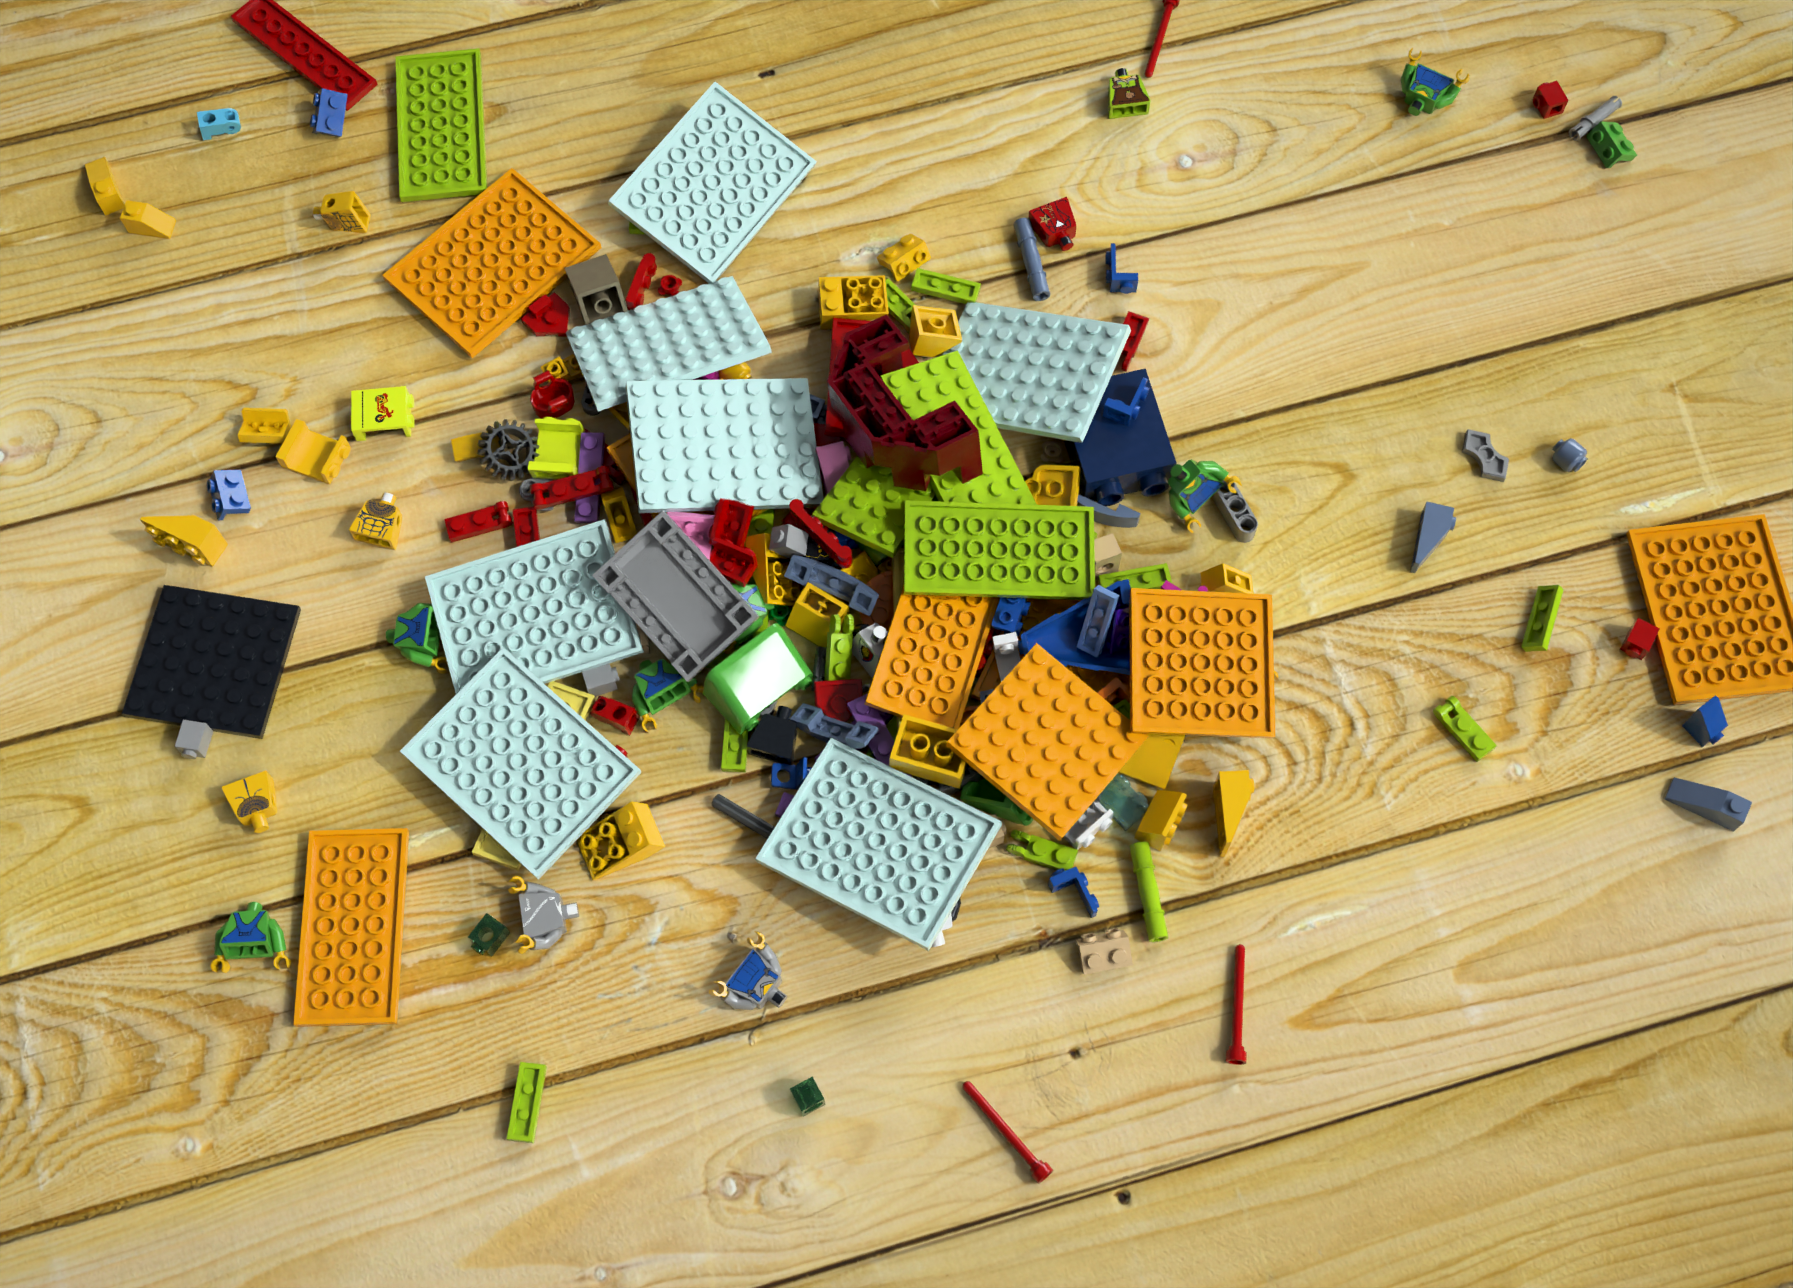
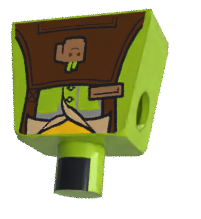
[1108,68,1151,119]

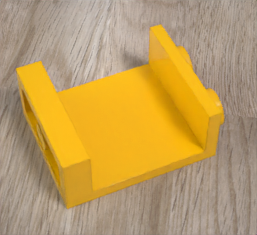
[275,419,350,484]

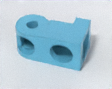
[197,108,241,140]

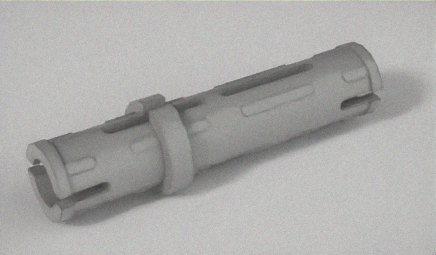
[1569,96,1622,141]

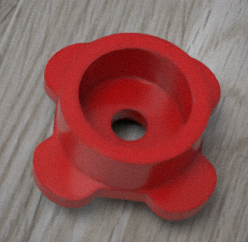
[658,275,682,296]

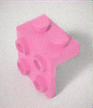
[667,512,715,560]

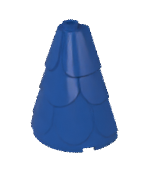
[1018,579,1131,675]

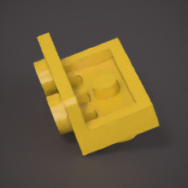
[877,233,931,281]
[237,408,291,444]

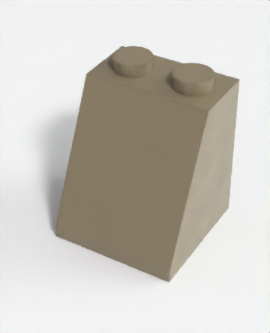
[565,254,628,325]

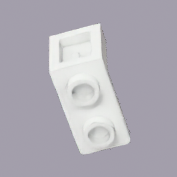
[993,632,1021,682]

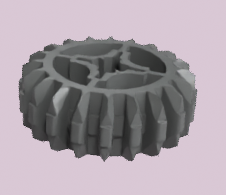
[477,419,539,481]

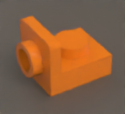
[1098,677,1130,705]

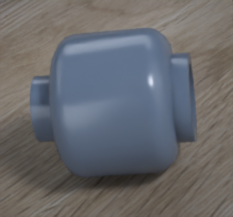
[1552,438,1588,472]

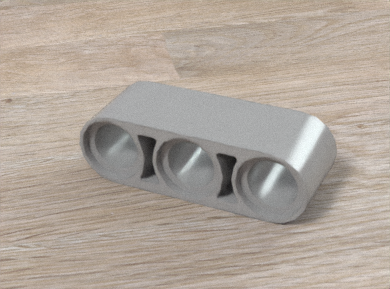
[1212,480,1258,543]

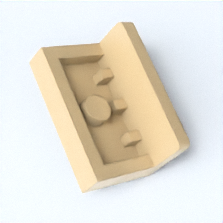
[1075,928,1133,975]

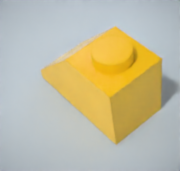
[120,200,176,239]
[600,487,637,543]
[1200,563,1253,594]

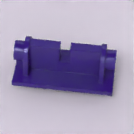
[1105,602,1129,654]

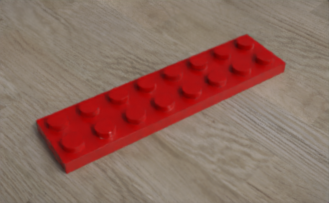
[231,0,378,111]

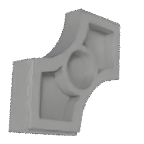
[1462,429,1509,482]

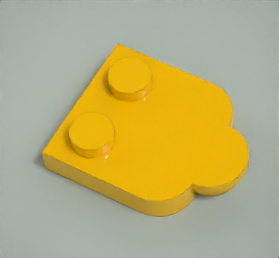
[1025,465,1081,506]

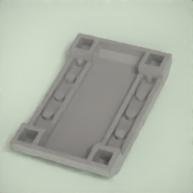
[592,511,759,682]

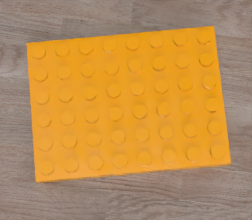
[383,168,602,358]
[1626,514,1793,705]

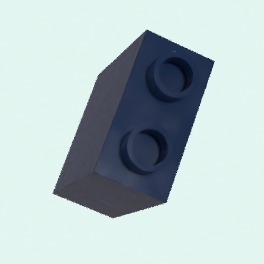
[1064,368,1177,506]

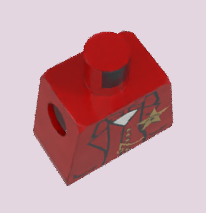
[1029,197,1077,251]

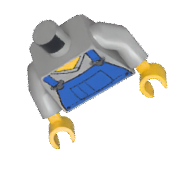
[709,931,787,1010]

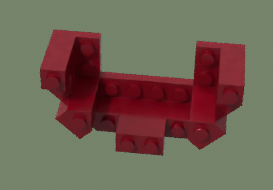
[827,314,983,491]

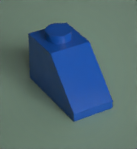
[1682,695,1728,747]

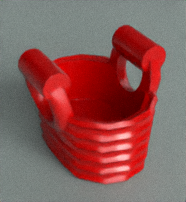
[530,370,575,419]

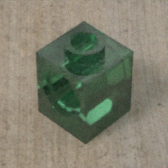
[468,913,510,957]
[790,1076,826,1117]

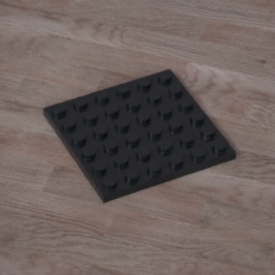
[122,585,301,739]

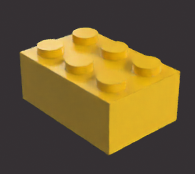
[889,714,967,789]

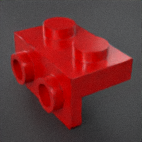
[708,498,754,548]
[710,537,758,587]

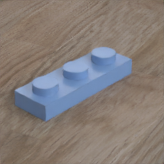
[1077,585,1119,657]

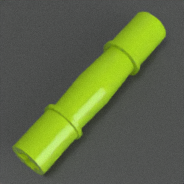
[1129,841,1169,942]

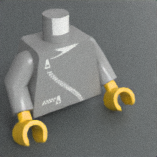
[508,876,579,954]

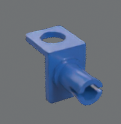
[771,757,812,790]

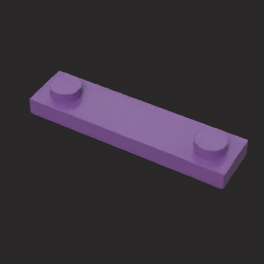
[574,433,605,523]

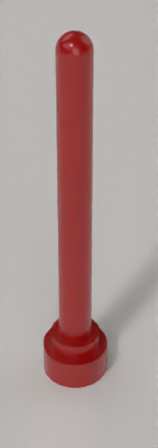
[1144,0,1180,78]
[1226,944,1247,1065]
[963,1081,1053,1184]

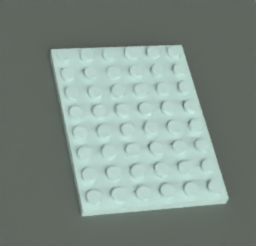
[608,82,817,284]
[566,276,772,412]
[943,302,1131,443]
[625,378,824,513]
[425,519,644,694]
[400,647,641,880]
[755,738,1002,951]

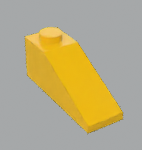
[85,157,125,216]

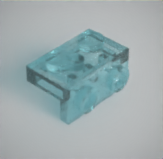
[1099,773,1149,831]

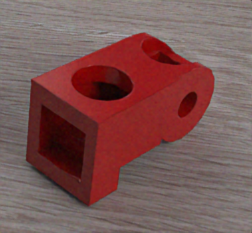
[589,696,640,736]

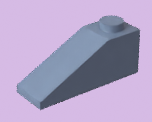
[1410,502,1456,573]
[1664,777,1752,832]

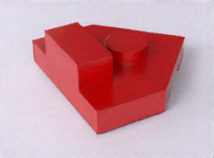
[521,292,570,337]
[814,679,863,722]

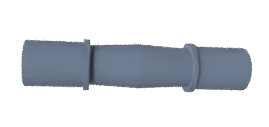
[1014,218,1050,301]

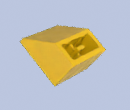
[785,582,850,647]
[1134,790,1188,851]

